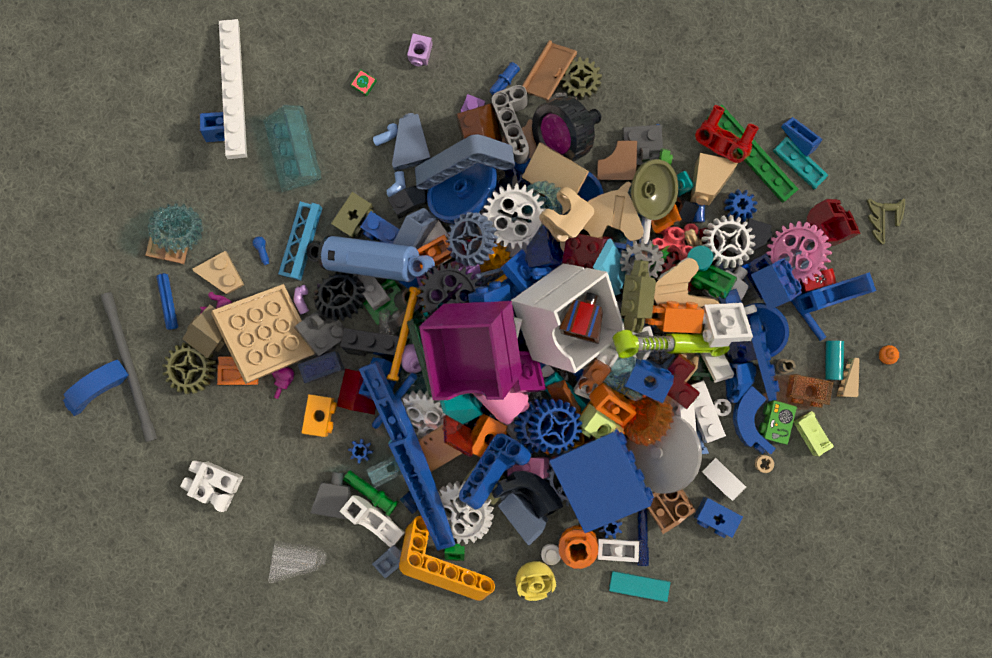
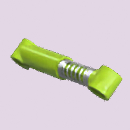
[612,330,730,358]

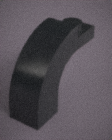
[491,471,563,519]

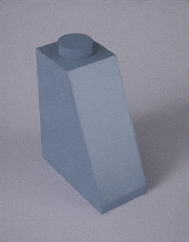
[392,113,431,172]
[393,208,439,249]
[498,494,548,545]

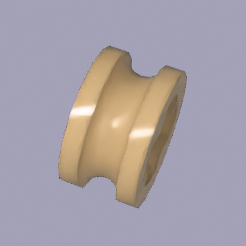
[755,455,774,473]

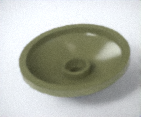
[631,159,678,220]

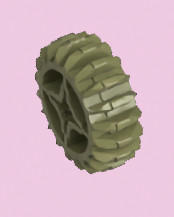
[162,342,217,394]

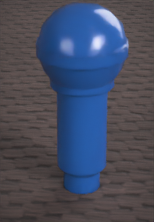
[252,236,269,266]

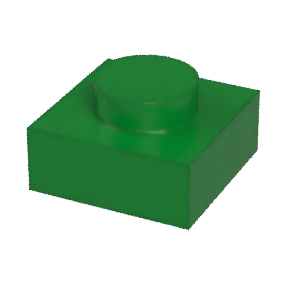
[444,544,465,561]

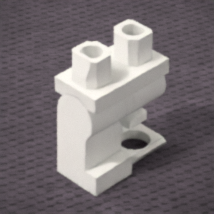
[180,460,244,512]

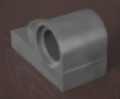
[387,288,422,329]

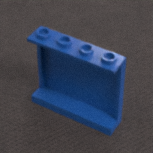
[549,428,654,533]

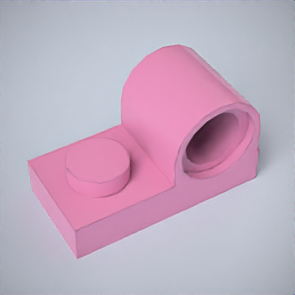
[507,457,549,479]

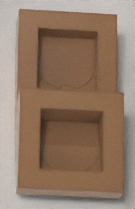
[145,237,189,264]

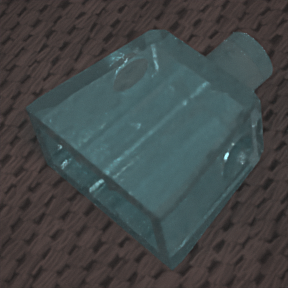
[366,456,402,488]

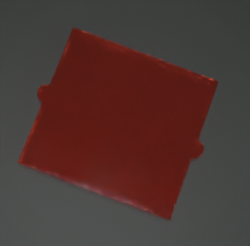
[442,415,473,457]

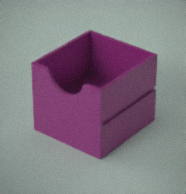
[419,301,522,400]

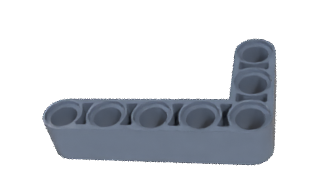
[415,135,515,190]

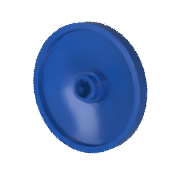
[427,163,497,224]

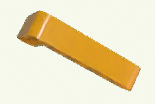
[399,516,495,601]

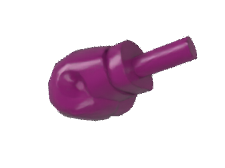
[272,367,295,399]

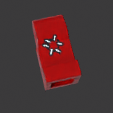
[800,268,837,293]

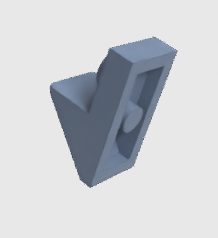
[372,545,401,578]

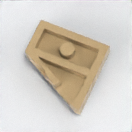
[193,251,244,294]

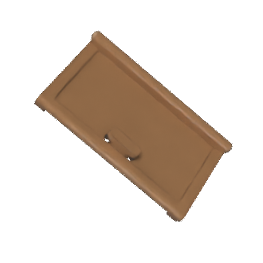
[522,40,577,102]
[418,422,470,472]

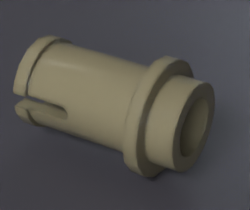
[776,359,796,374]

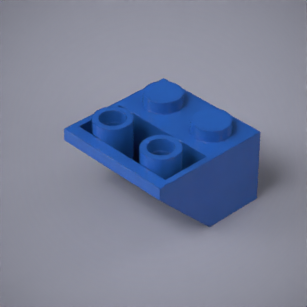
[751,258,802,310]

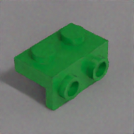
[690,265,737,299]

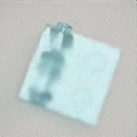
[603,356,652,402]

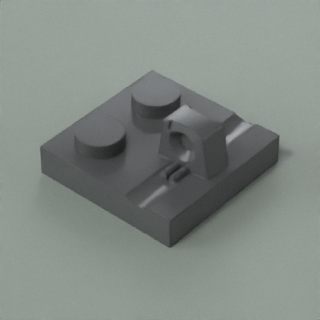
[622,125,663,165]
[295,310,345,358]

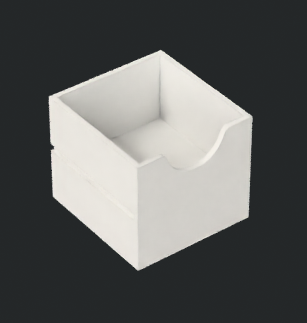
[511,263,625,373]

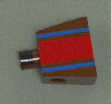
[559,293,603,344]

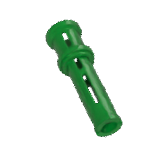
[343,470,399,517]

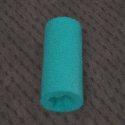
[825,341,844,380]

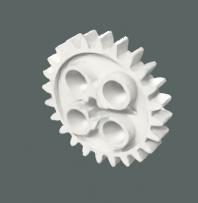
[482,183,546,249]
[401,390,457,443]
[438,481,494,544]

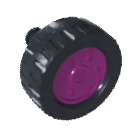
[532,96,602,162]

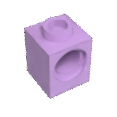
[407,34,432,67]

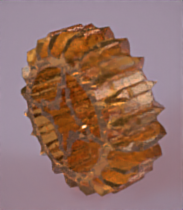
[623,395,675,446]

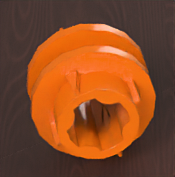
[559,525,598,569]

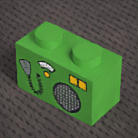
[758,400,797,445]

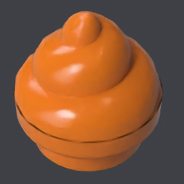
[879,345,899,365]

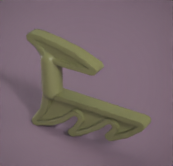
[867,198,905,245]

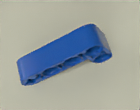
[459,433,531,510]

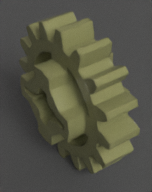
[560,57,602,100]

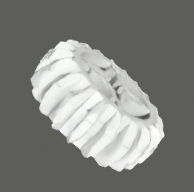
[701,215,755,268]

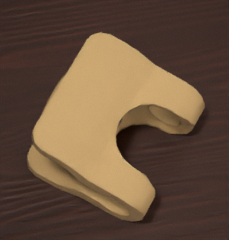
[539,187,594,242]

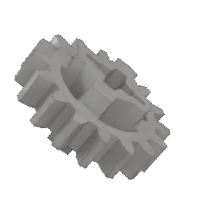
[620,239,664,278]

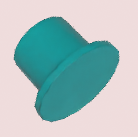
[687,245,713,272]

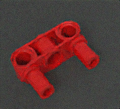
[695,105,759,163]

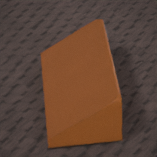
[546,380,581,418]

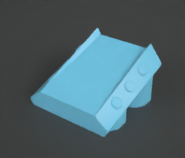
[593,239,626,295]

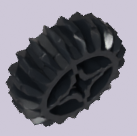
[313,272,366,322]

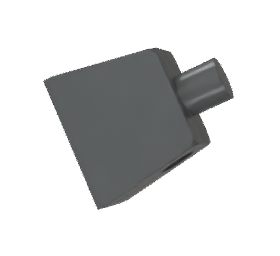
[311,471,351,519]

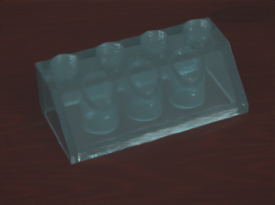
[264,105,322,192]

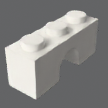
[690,381,726,443]

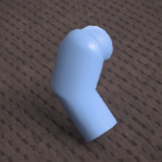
[373,123,398,146]
[387,171,406,197]

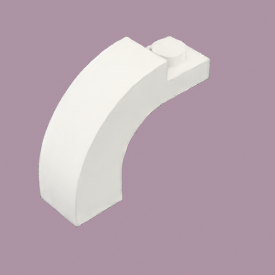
[339,495,405,547]

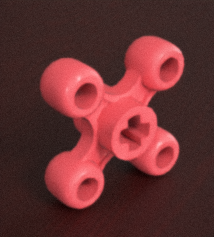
[652,223,699,261]

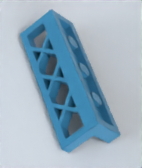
[278,201,323,281]

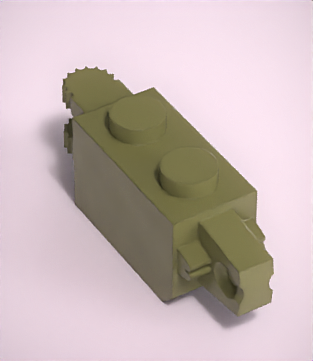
[621,260,656,333]

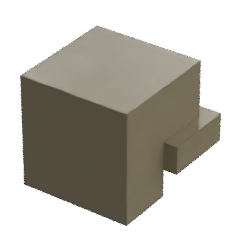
[182,304,226,358]

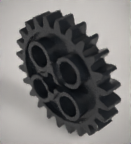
[416,263,481,320]

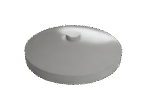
[626,413,702,494]

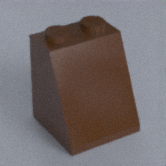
[455,103,502,141]

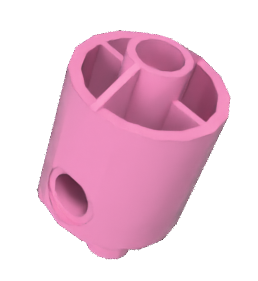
[473,387,530,425]

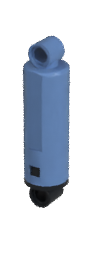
[306,236,435,282]

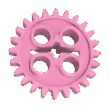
[766,221,832,284]

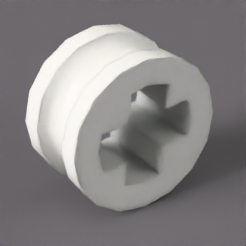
[713,399,731,416]

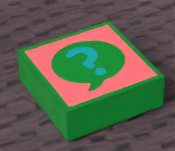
[350,69,377,96]

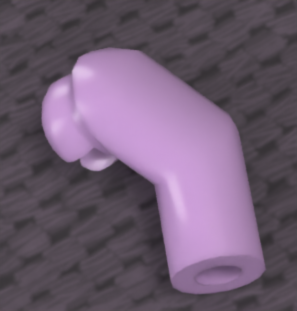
[293,285,309,314]

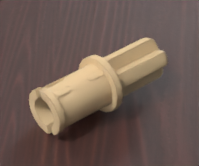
[684,229,703,248]

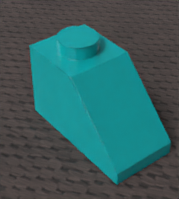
[440,393,482,424]

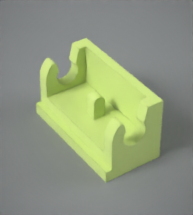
[793,411,834,456]

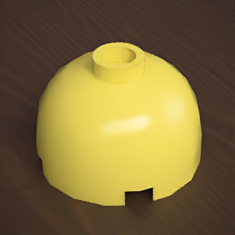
[516,561,556,601]

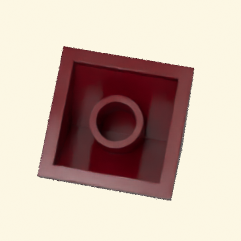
[337,368,376,414]

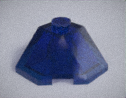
[525,224,563,269]

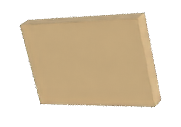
[522,143,589,199]

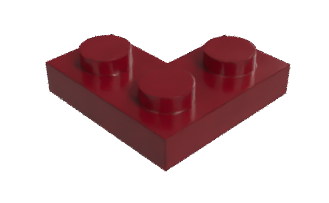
[667,353,700,409]

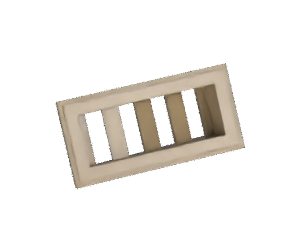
[837,358,859,397]

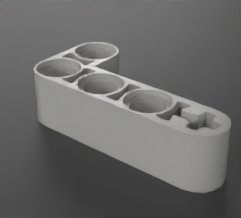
[492,85,530,164]

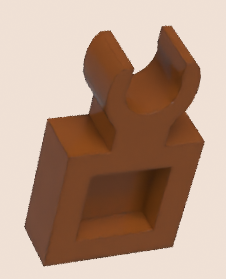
[578,358,612,394]

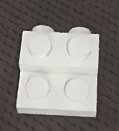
[702,303,753,347]

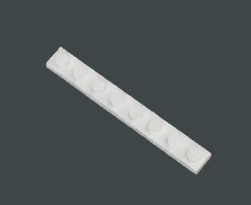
[219,19,247,159]

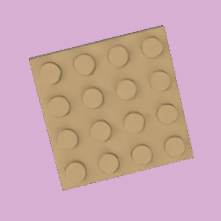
[211,284,315,384]

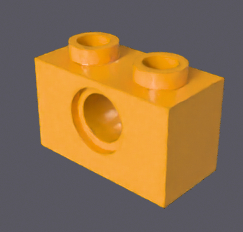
[302,394,337,437]

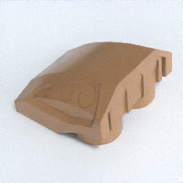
[647,490,696,534]

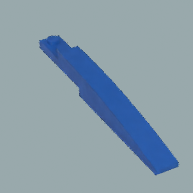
[359,361,455,551]

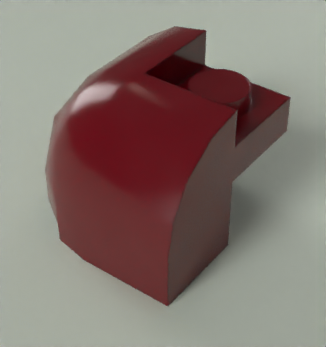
[806,199,861,246]

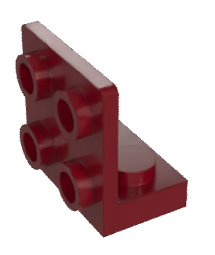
[562,233,613,269]

